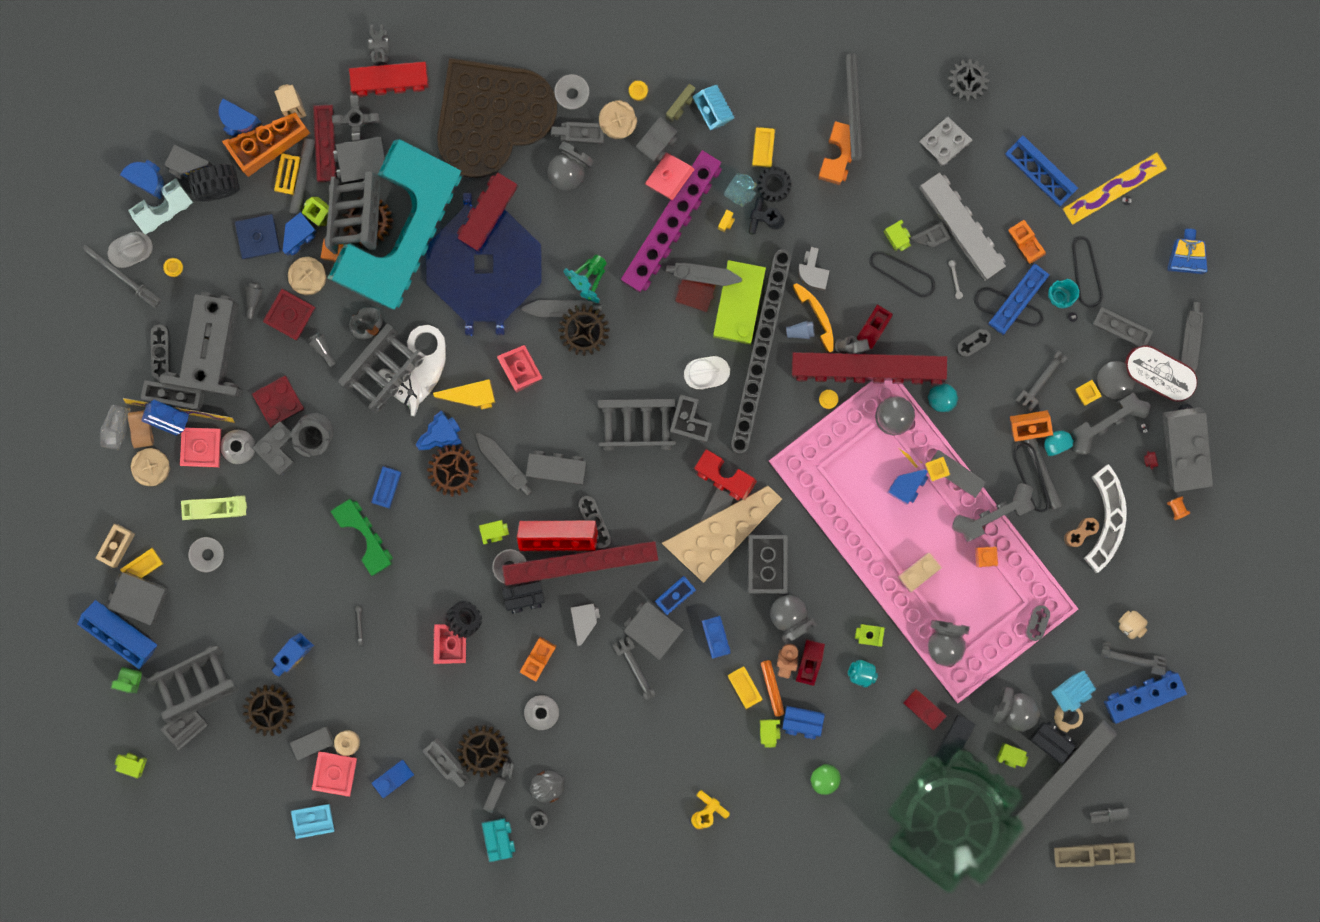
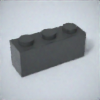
[140,380,205,412]
[526,450,587,485]

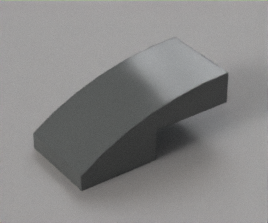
[290,726,334,761]

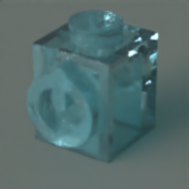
[724,173,757,207]

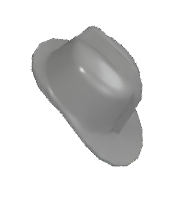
[108,232,153,268]

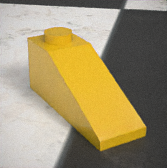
[433,380,496,410]

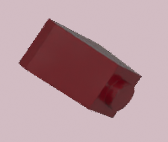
[856,304,893,350]
[796,639,825,686]
[903,689,946,730]

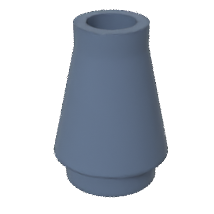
[786,320,815,339]

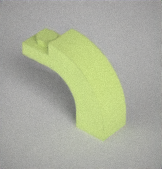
[181,496,247,520]

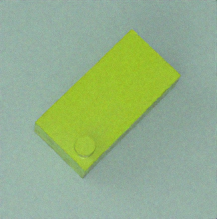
[713,260,766,345]

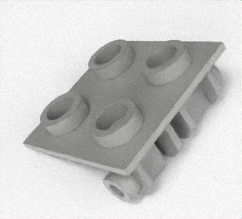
[919,117,972,166]

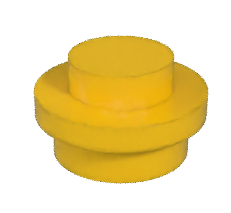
[163,258,183,277]
[819,390,838,409]

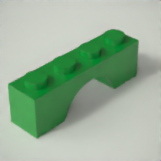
[331,499,393,576]

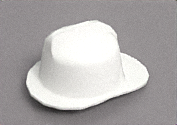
[684,356,730,389]

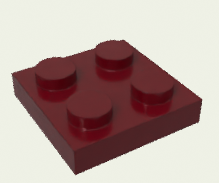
[263,289,316,341]
[252,375,304,428]

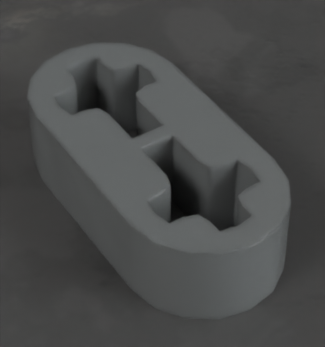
[957,329,991,357]
[1025,605,1050,641]
[483,776,506,813]

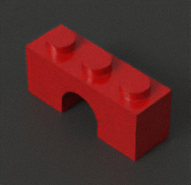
[694,449,757,501]

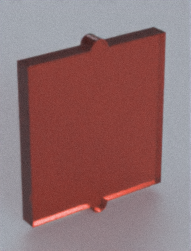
[675,280,716,312]

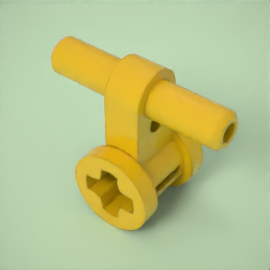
[691,790,730,829]

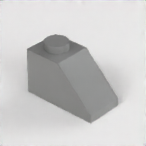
[571,604,600,646]

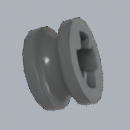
[502,761,514,779]
[530,811,548,829]

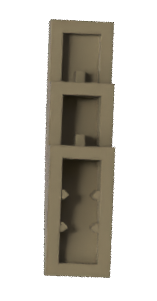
[1054,842,1136,867]

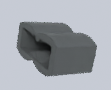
[636,117,678,163]

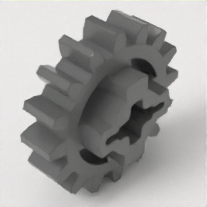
[947,59,990,102]

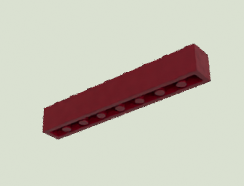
[792,352,947,385]
[502,541,658,585]

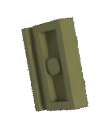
[666,83,695,123]

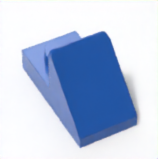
[372,760,414,798]

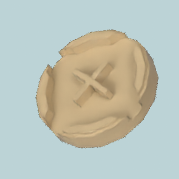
[599,101,637,139]
[288,257,327,295]
[131,448,170,486]

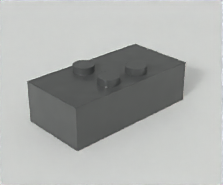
[1163,407,1213,492]

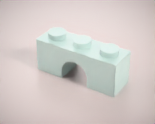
[128,178,193,235]

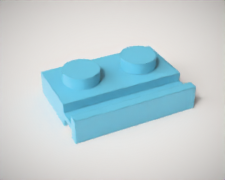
[291,804,335,839]

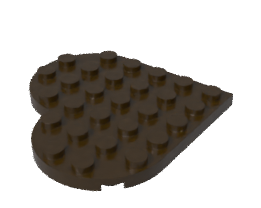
[437,58,557,178]

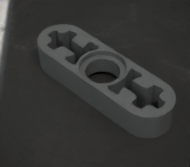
[151,325,170,380]
[579,496,611,548]

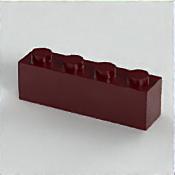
[457,173,519,252]

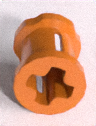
[1167,496,1190,520]

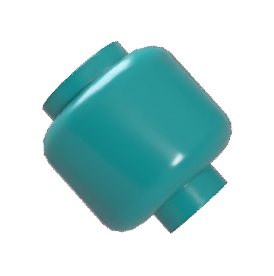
[848,660,878,688]

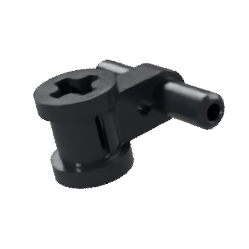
[748,197,785,235]

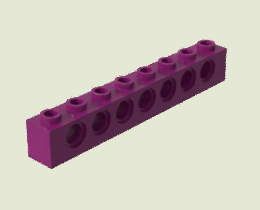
[621,150,722,293]

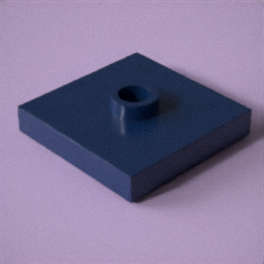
[235,214,280,260]

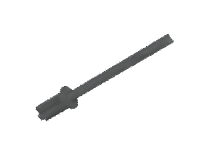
[83,245,162,308]

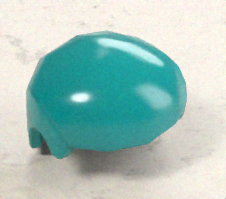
[1048,279,1080,309]
[928,383,958,412]
[1044,431,1073,456]

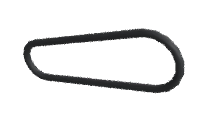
[1072,237,1103,307]
[870,251,935,297]
[975,288,1044,327]
[1013,443,1050,512]

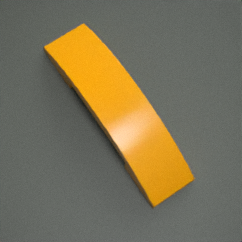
[792,283,833,353]

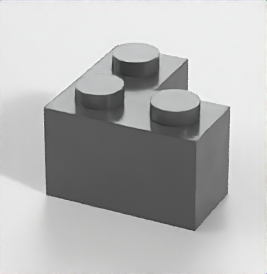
[670,394,712,443]
[252,421,296,476]

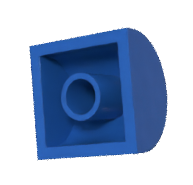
[219,99,262,138]
[120,160,165,199]

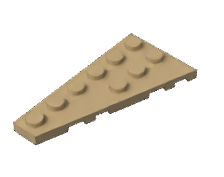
[662,486,782,583]

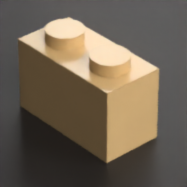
[274,84,307,118]
[96,524,135,567]
[898,553,941,592]

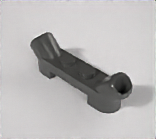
[1070,392,1151,455]
[952,483,1035,542]

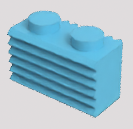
[692,85,734,130]
[1051,671,1096,712]

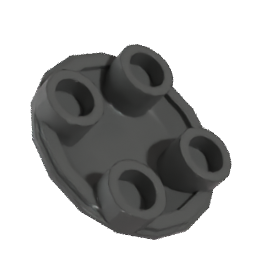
[1097,361,1135,399]

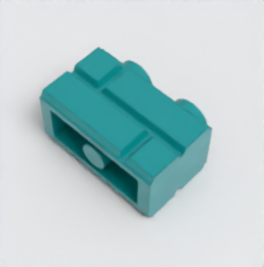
[482,818,516,862]

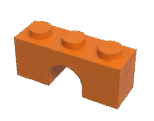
[818,121,852,185]

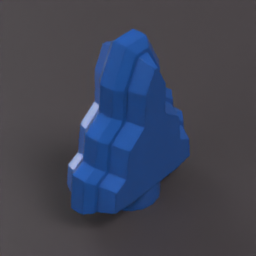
[416,410,462,450]

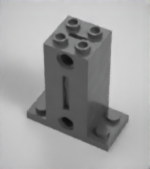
[159,292,243,398]

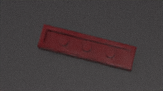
[313,105,337,182]

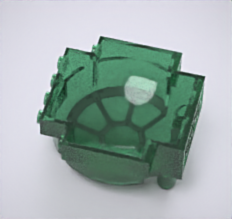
[887,749,1025,894]

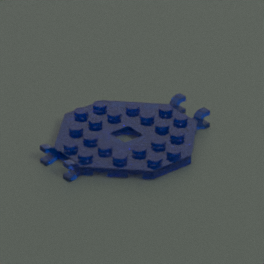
[426,193,542,336]

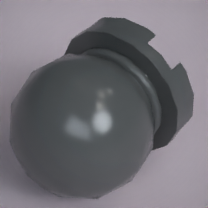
[548,141,594,191]
[875,396,915,436]
[291,413,334,457]
[770,594,818,644]
[928,620,970,666]
[991,686,1040,732]

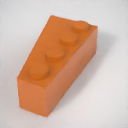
[222,113,310,177]

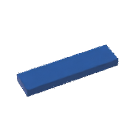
[988,263,1049,335]

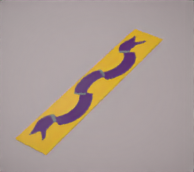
[1063,153,1167,225]
[123,398,235,423]

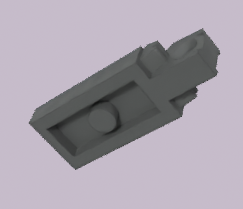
[551,122,604,144]
[423,738,470,788]

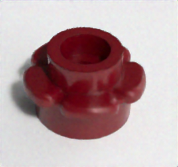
[1144,451,1158,470]

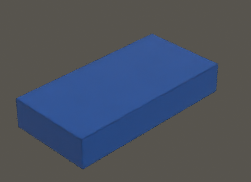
[371,466,402,509]

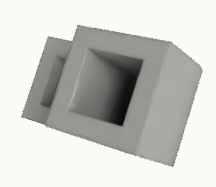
[798,247,829,291]

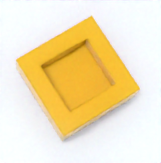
[718,210,735,232]
[1074,380,1101,406]
[925,457,950,482]

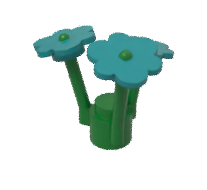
[563,255,607,303]

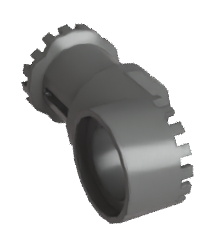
[833,336,870,354]

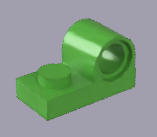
[111,667,142,694]

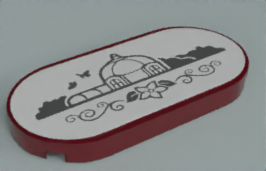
[1125,345,1197,401]

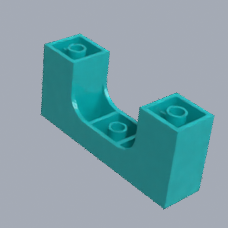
[327,139,462,310]

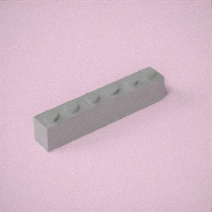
[919,172,1006,281]

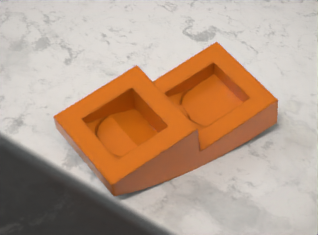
[1008,220,1046,264]
[520,637,556,682]

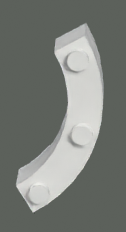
[1084,464,1126,573]

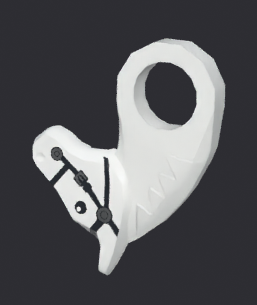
[378,325,446,417]

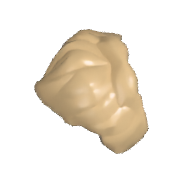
[1054,705,1083,733]

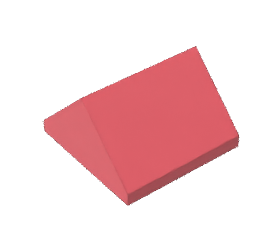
[497,345,542,392]
[434,624,466,664]

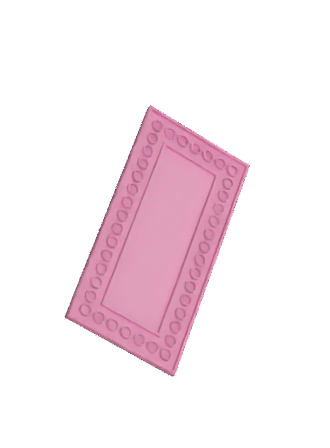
[769,380,1078,704]

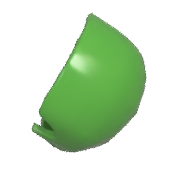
[810,764,841,795]

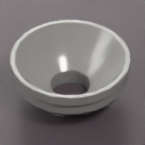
[555,74,589,110]
[220,429,256,464]
[188,537,224,572]
[492,549,526,583]
[524,695,559,730]

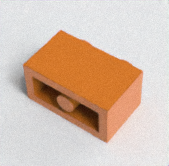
[1010,410,1053,442]

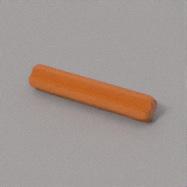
[761,660,785,717]

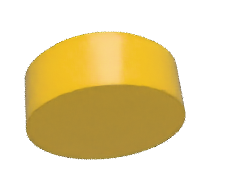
[629,81,648,101]

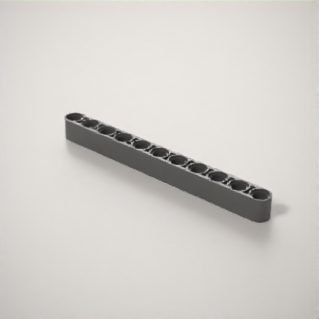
[731,249,791,454]
[963,719,1118,888]

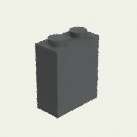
[333,137,386,184]
[107,572,169,625]
[623,601,684,660]

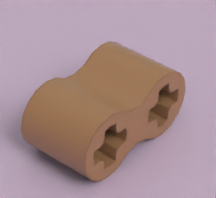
[128,410,154,448]
[1064,518,1099,547]

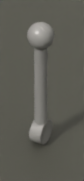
[948,260,963,299]

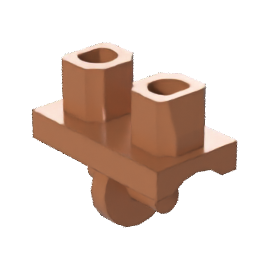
[777,644,798,678]

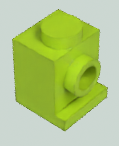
[301,197,329,226]
[884,220,911,251]
[479,520,509,544]
[855,624,884,647]
[760,719,780,747]
[996,743,1028,768]
[115,753,147,778]

